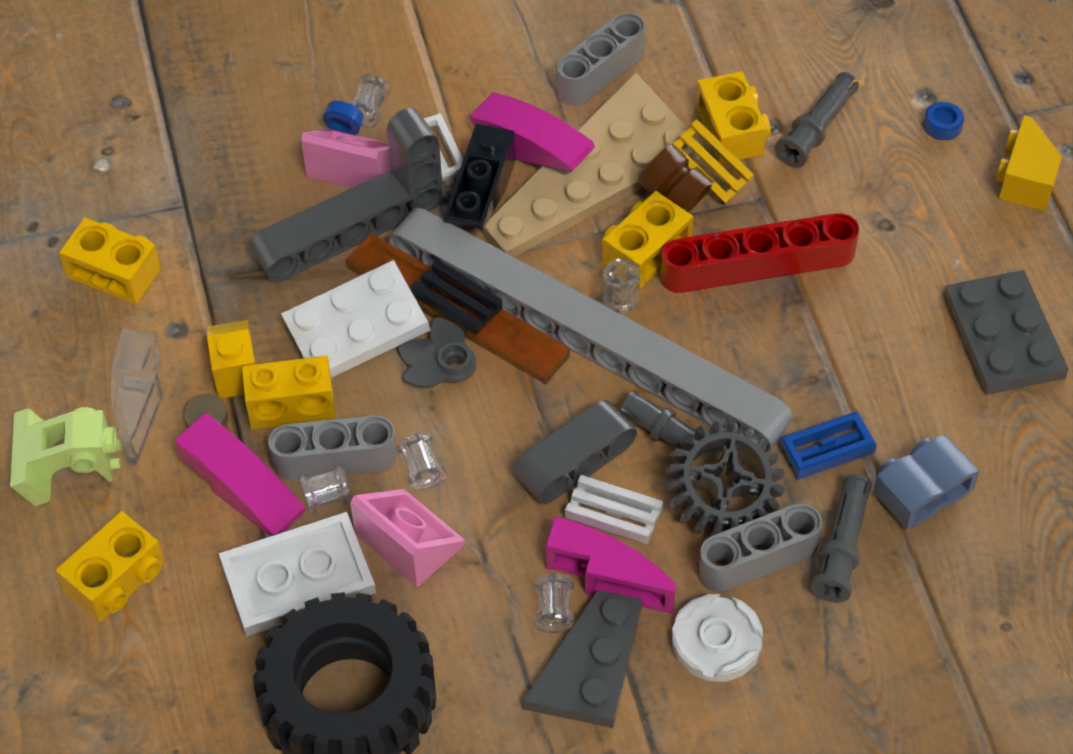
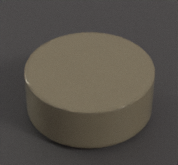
[184,394,228,428]

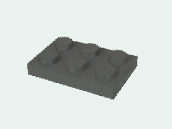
[943,270,1069,395]

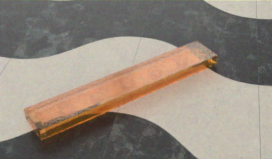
[346,233,570,385]

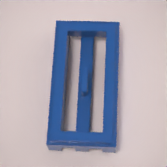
[779,411,877,480]

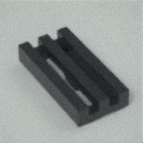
[411,260,503,335]

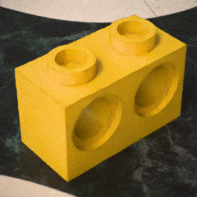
[696,71,771,164]
[601,191,694,290]
[59,217,161,305]
[242,355,336,430]
[55,511,165,623]

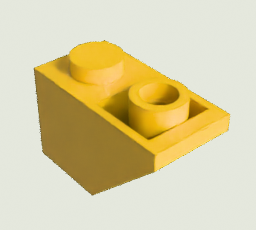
[996,115,1062,211]

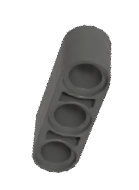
[513,400,638,504]

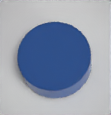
[323,101,364,135]
[923,102,964,140]

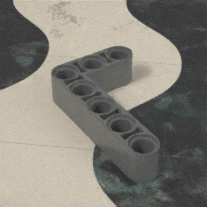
[249,108,443,282]

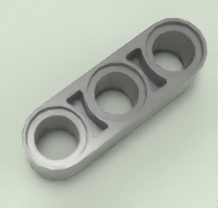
[557,12,645,106]
[268,415,397,480]
[698,503,822,592]

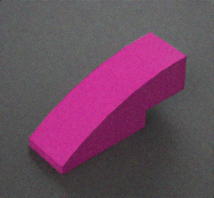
[469,92,595,172]
[174,412,305,536]
[546,516,677,614]

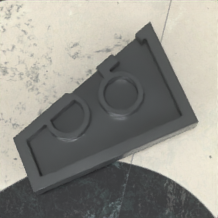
[522,590,642,728]

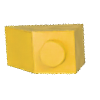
[207,320,256,399]

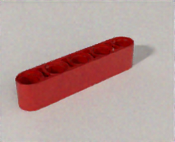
[660,213,859,293]

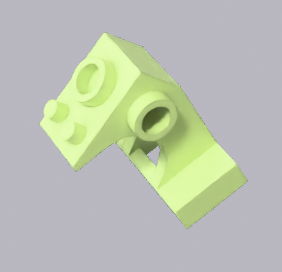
[10,407,121,506]

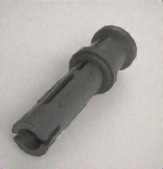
[775,72,859,168]
[810,474,872,603]

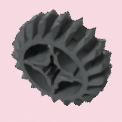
[665,421,784,536]

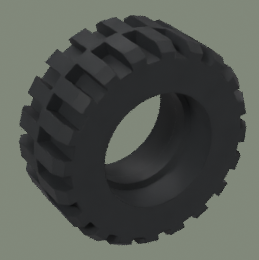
[253,592,436,754]

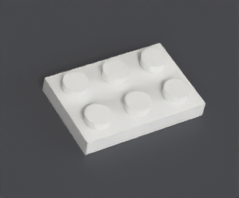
[281,260,430,378]
[219,512,376,637]

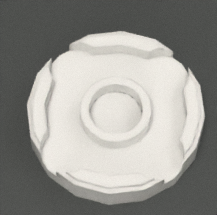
[672,594,763,682]

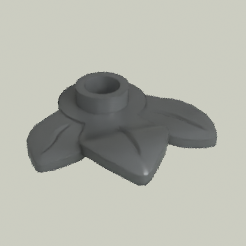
[398,317,476,388]

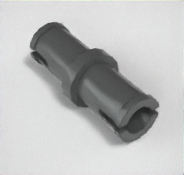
[620,390,695,449]

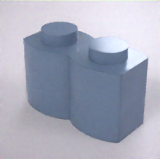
[873,435,979,529]

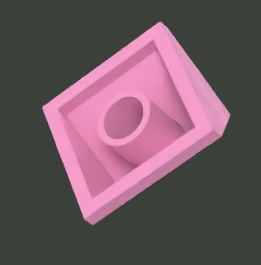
[301,128,391,188]
[350,489,466,588]

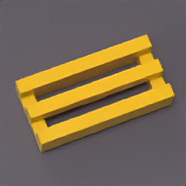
[673,119,754,205]

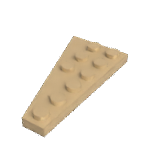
[483,73,704,257]

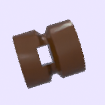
[637,143,714,213]

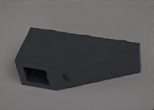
[443,124,516,230]

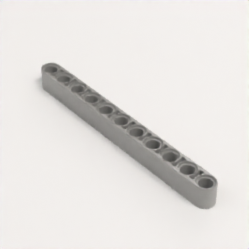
[388,208,793,453]

